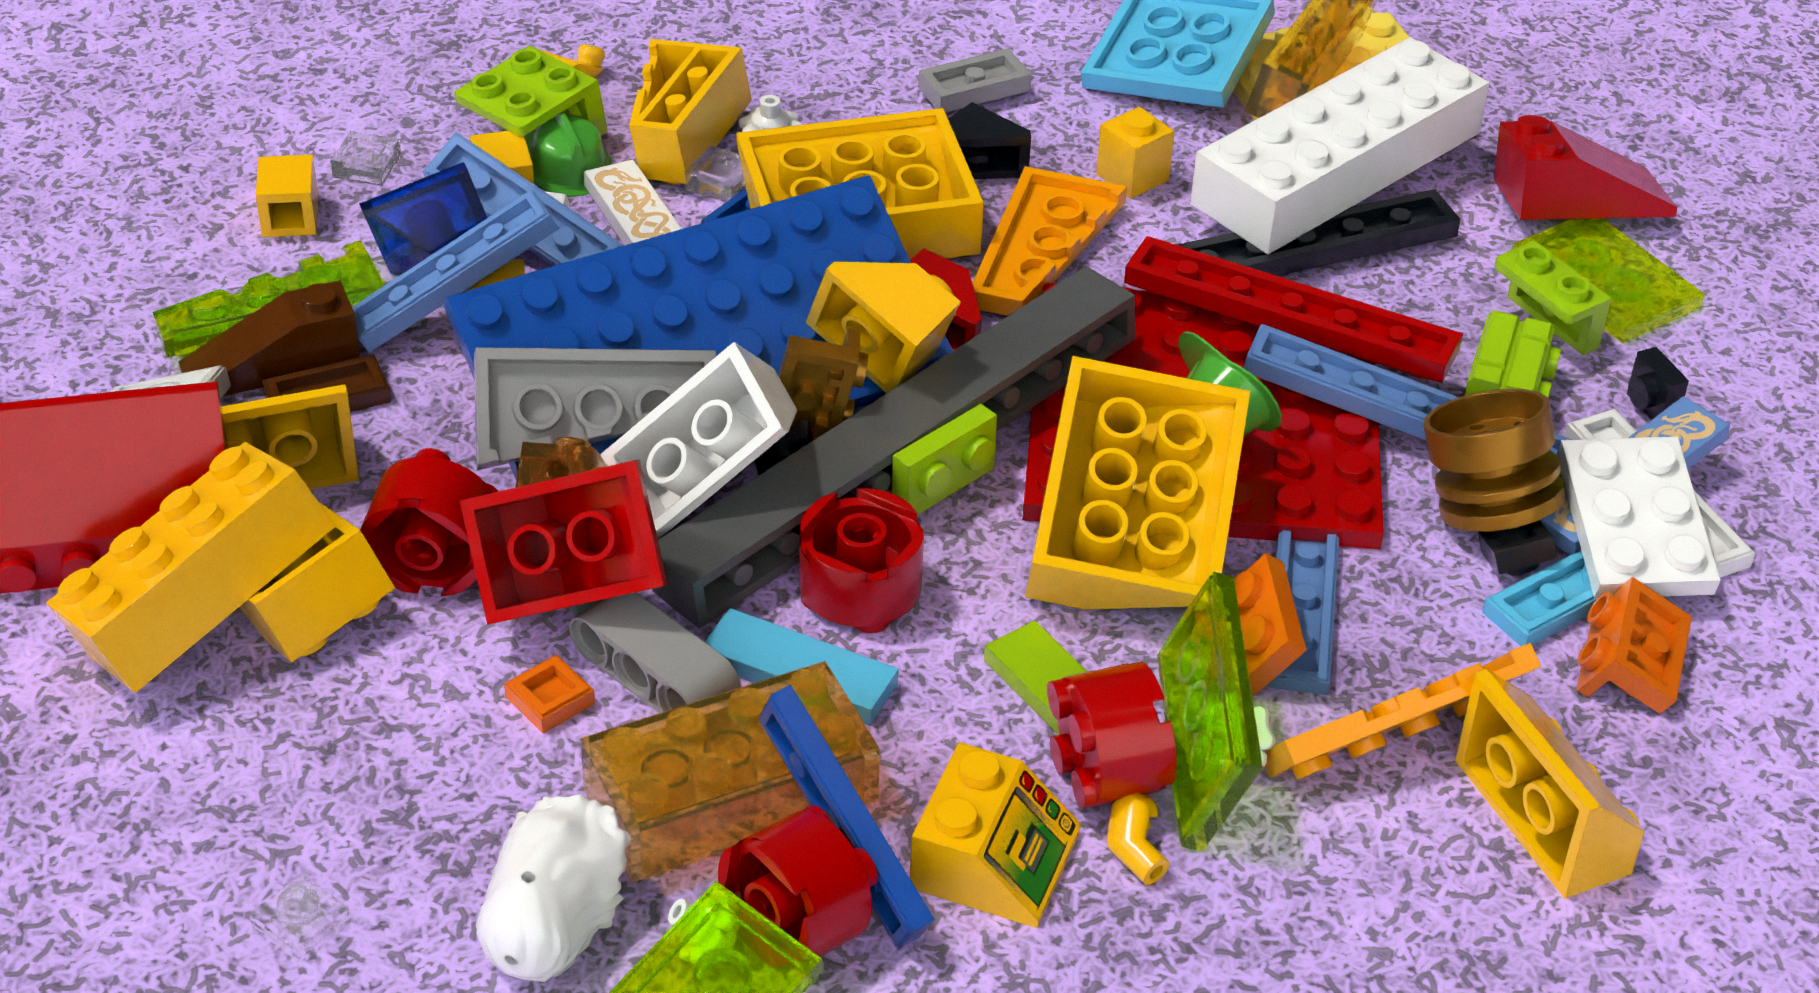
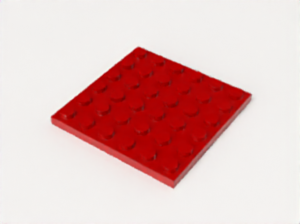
[1022,283,1384,549]

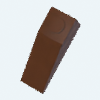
[178,280,360,396]

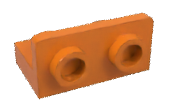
[1194,553,1307,695]
[1576,577,1692,714]

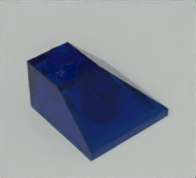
[359,162,487,276]

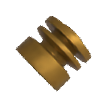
[1424,389,1566,531]

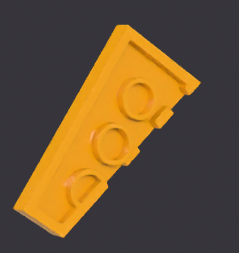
[972,166,1127,316]
[1265,642,1541,780]

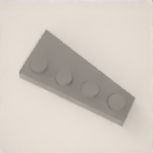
[474,347,716,471]

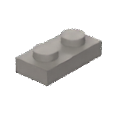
[918,48,1032,113]

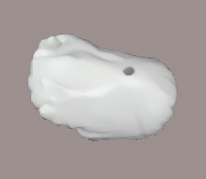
[476,794,631,982]

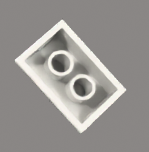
[600,342,797,540]

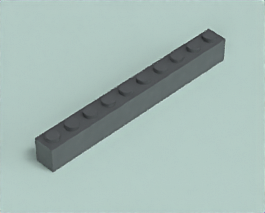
[652,266,1136,629]

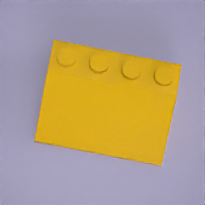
[736,108,984,259]
[1024,356,1250,610]

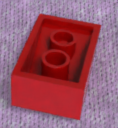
[1494,115,1678,220]
[459,459,668,625]

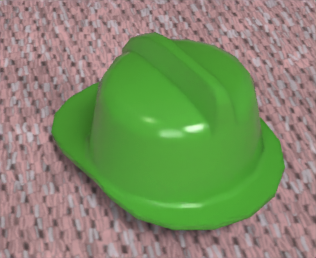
[524,112,611,197]
[1178,331,1282,437]

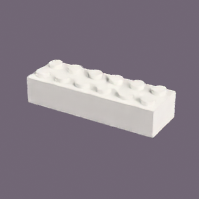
[1190,37,1489,254]

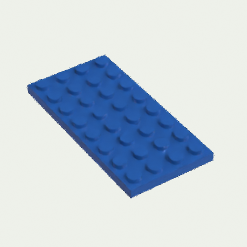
[444,175,953,487]

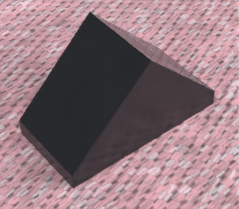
[948,102,1031,179]

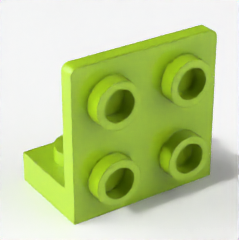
[454,45,608,136]

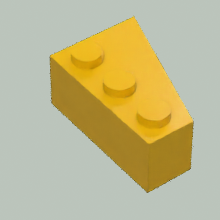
[629,39,752,185]

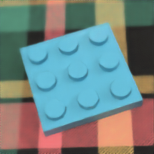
[1080,0,1275,108]

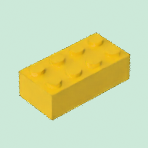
[46,442,336,693]

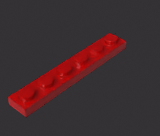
[1124,236,1463,383]

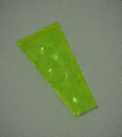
[152,240,385,358]

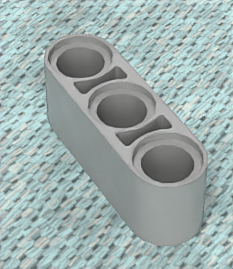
[569,592,742,732]

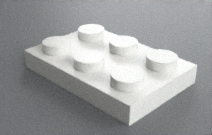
[1556,436,1721,599]

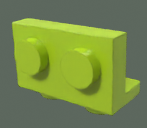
[1494,240,1612,356]
[892,403,997,515]

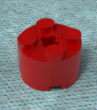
[360,448,499,596]
[799,488,924,633]
[1047,661,1177,809]
[718,805,878,971]

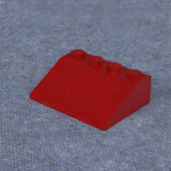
[0,381,229,594]

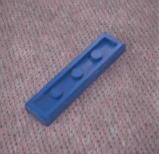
[759,684,935,948]

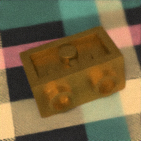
[778,328,868,440]

